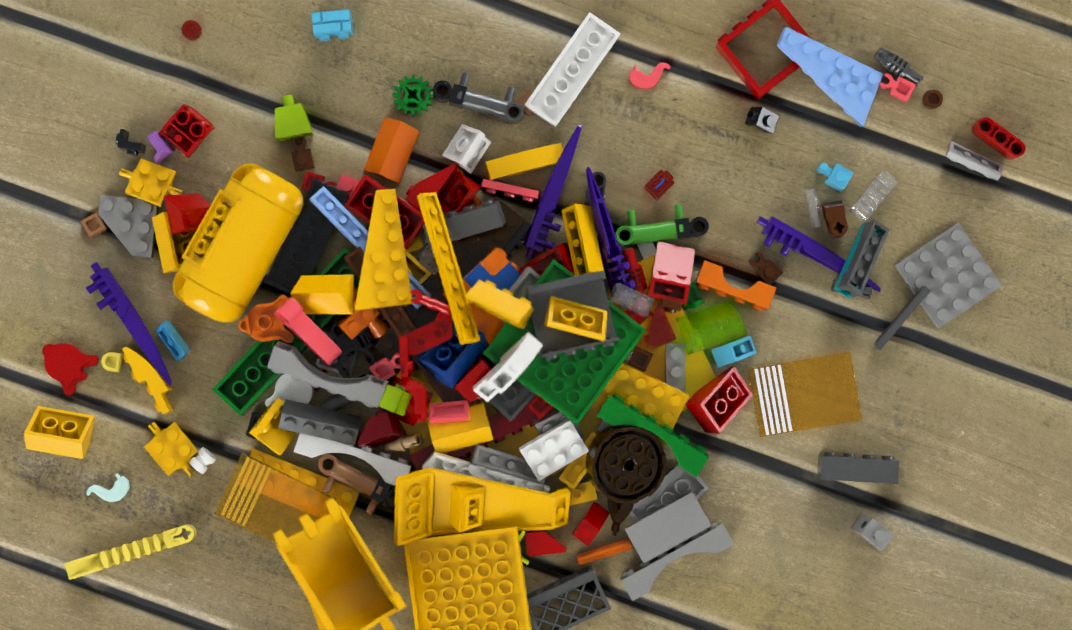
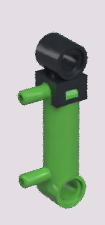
[615,204,709,247]

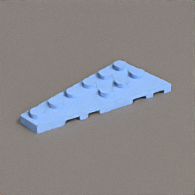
[776,27,883,127]

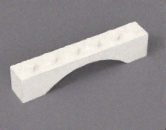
[294,433,413,486]

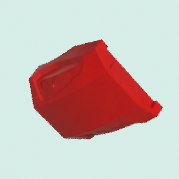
[158,104,215,158]

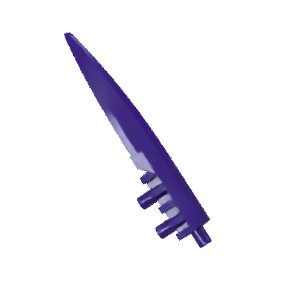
[524,125,582,259]
[586,167,635,307]
[756,216,881,292]
[86,262,172,386]

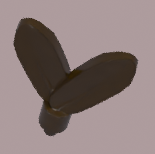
[607,499,633,536]

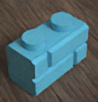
[311,9,353,41]

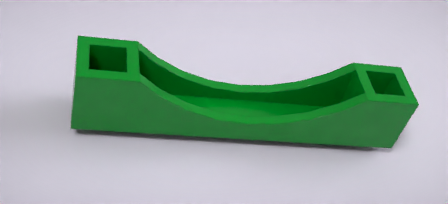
[597,393,709,477]

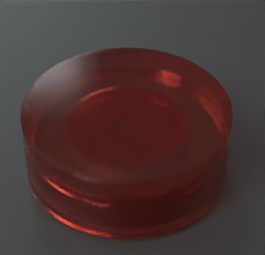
[182,20,202,40]

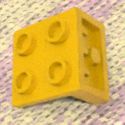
[249,398,297,456]

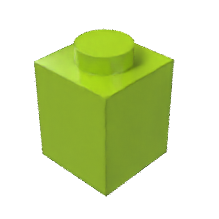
[379,384,412,416]

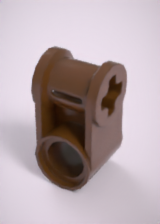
[822,200,848,239]

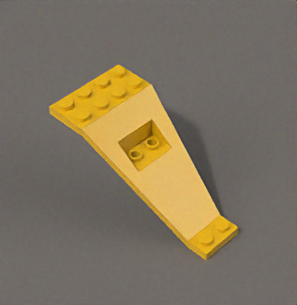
[394,467,570,546]

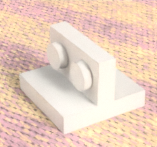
[442,124,491,174]

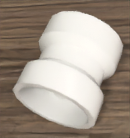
[189,447,217,474]

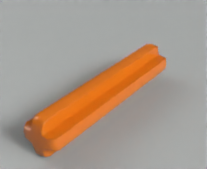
[576,538,632,565]

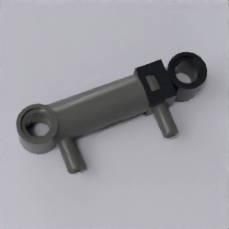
[433,72,523,124]

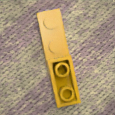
[122,347,174,415]

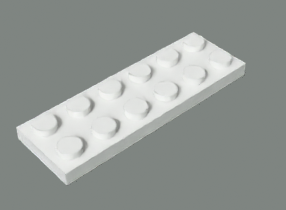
[524,12,621,128]

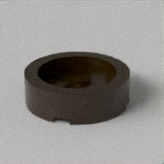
[586,425,667,504]

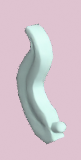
[86,473,130,502]

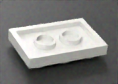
[519,418,589,481]

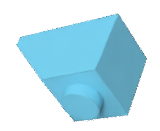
[711,336,757,368]

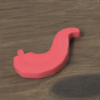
[629,62,670,90]

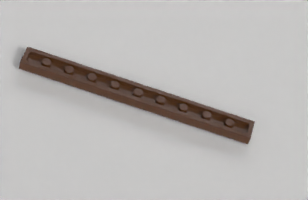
[344,247,465,402]

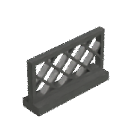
[527,565,611,630]

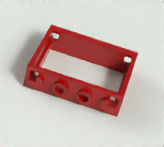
[715,0,810,100]

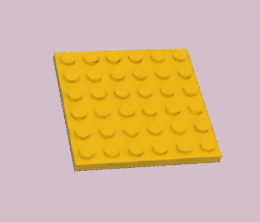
[404,526,532,630]

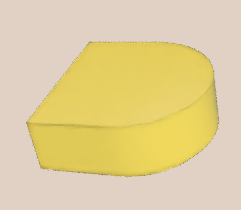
[101,352,123,373]

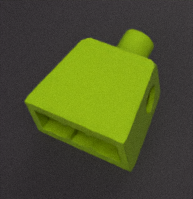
[275,95,314,142]

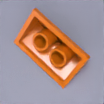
[363,117,420,184]

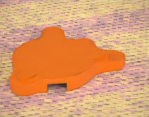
[238,295,295,343]

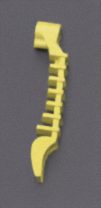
[64,524,197,580]

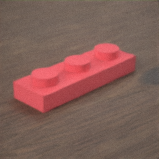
[481,179,539,202]

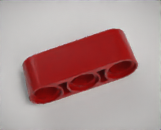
[972,117,1026,160]

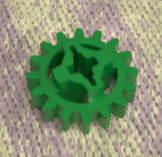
[392,74,434,117]

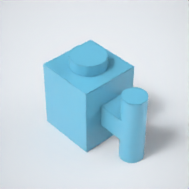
[816,163,854,192]

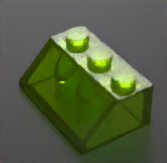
[676,301,747,355]

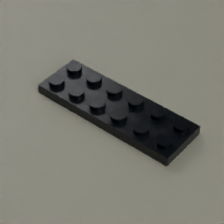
[265,178,349,294]

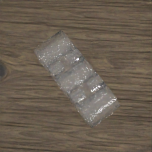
[849,169,899,223]

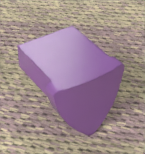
[147,132,175,164]

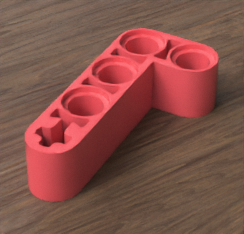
[274,297,342,366]

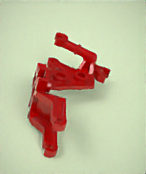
[399,289,453,422]

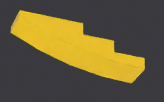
[485,143,563,180]

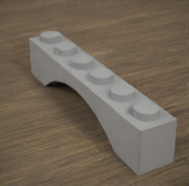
[267,341,389,408]
[620,522,734,601]

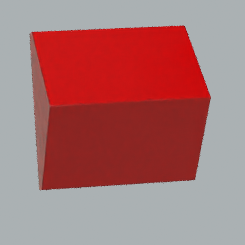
[438,170,482,213]

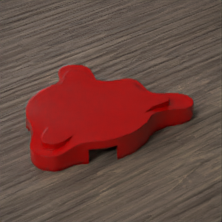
[42,343,99,395]

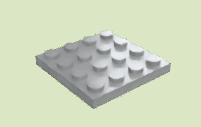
[894,223,1002,329]

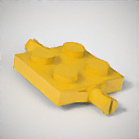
[119,158,183,207]
[144,421,199,477]

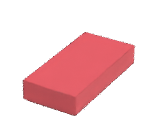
[429,400,469,424]

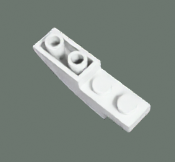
[473,333,542,402]

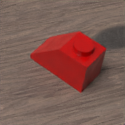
[572,502,610,546]
[525,530,566,557]

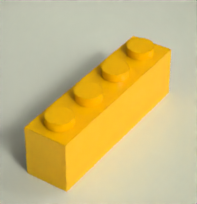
[561,204,605,279]

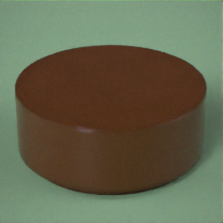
[922,89,943,109]

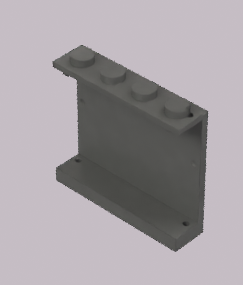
[525,270,620,360]

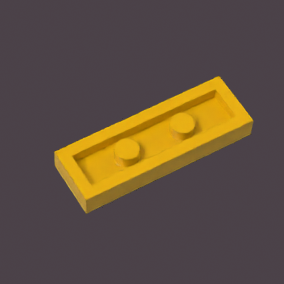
[558,431,597,490]

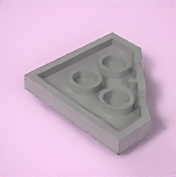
[98,195,159,258]

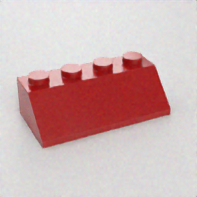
[344,174,425,249]

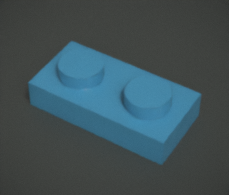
[155,320,191,362]

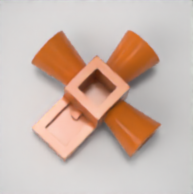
[337,286,389,340]

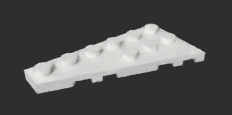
[422,451,550,493]

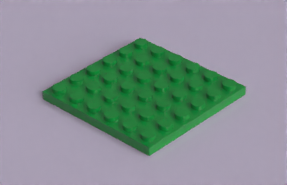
[483,259,646,424]

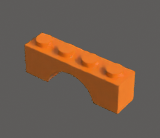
[695,260,776,312]

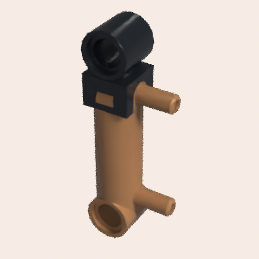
[318,455,395,515]

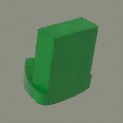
[682,281,705,311]

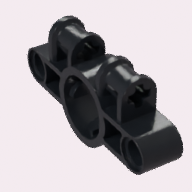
[330,322,394,408]

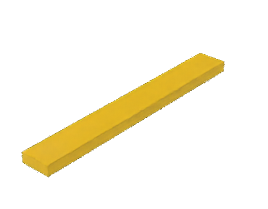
[417,192,480,345]

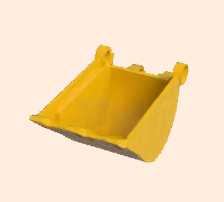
[273,497,406,630]

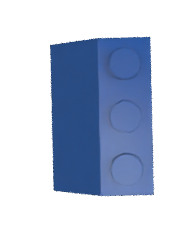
[417,318,488,388]

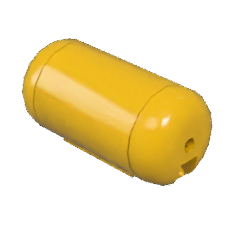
[172,163,303,323]

